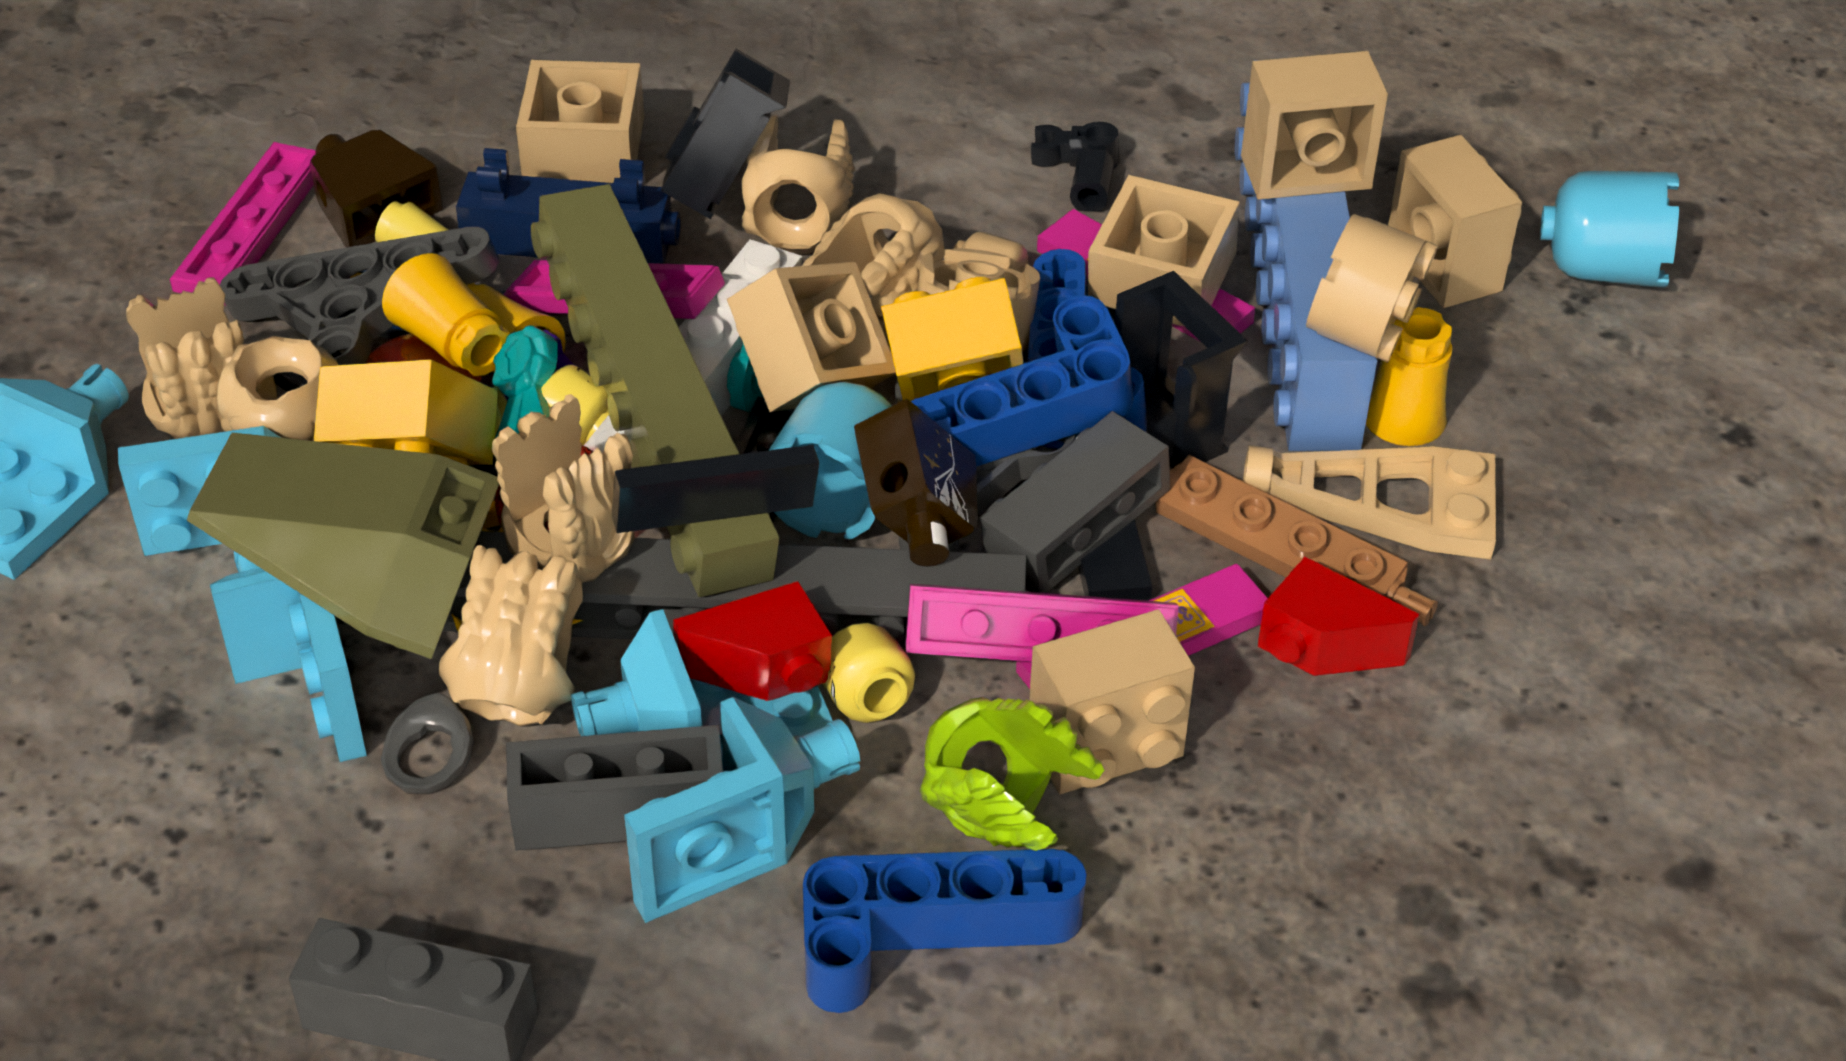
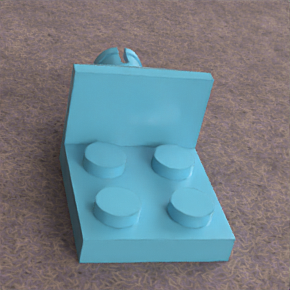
[0,364,129,580]
[118,426,281,556]
[210,551,367,762]
[571,609,833,772]
[624,697,861,923]

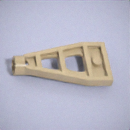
[1243,445,1496,559]

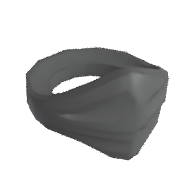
[381,693,475,794]

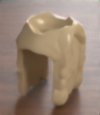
[742,115,855,255]
[802,193,945,346]
[126,277,244,439]
[217,336,339,441]
[492,394,635,583]
[439,545,583,726]

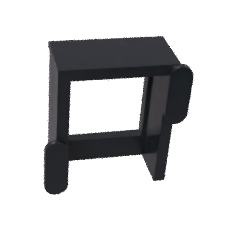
[661,48,790,219]
[1115,271,1248,469]

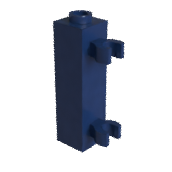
[456,148,681,264]

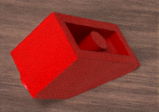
[1257,556,1420,676]
[673,581,832,701]

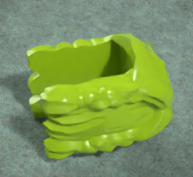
[919,697,1105,851]

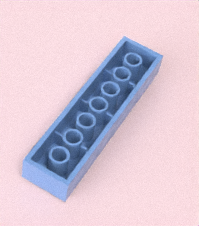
[1235,60,1377,451]

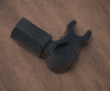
[1031,121,1119,212]

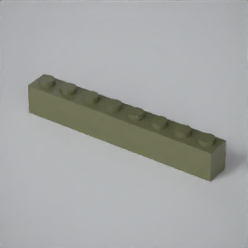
[531,184,780,597]

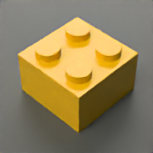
[881,277,1023,401]
[314,360,498,466]

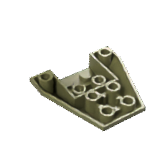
[187,432,499,659]

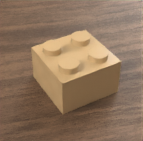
[1241,51,1388,200]
[516,60,644,183]
[1388,135,1522,308]
[1088,175,1240,327]
[727,261,896,412]
[1029,609,1195,795]

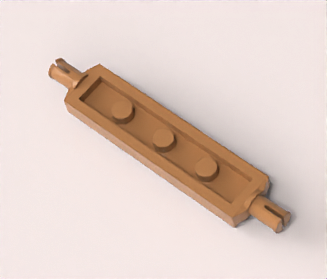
[1155,455,1438,626]

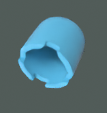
[1540,171,1679,288]
[769,382,892,539]

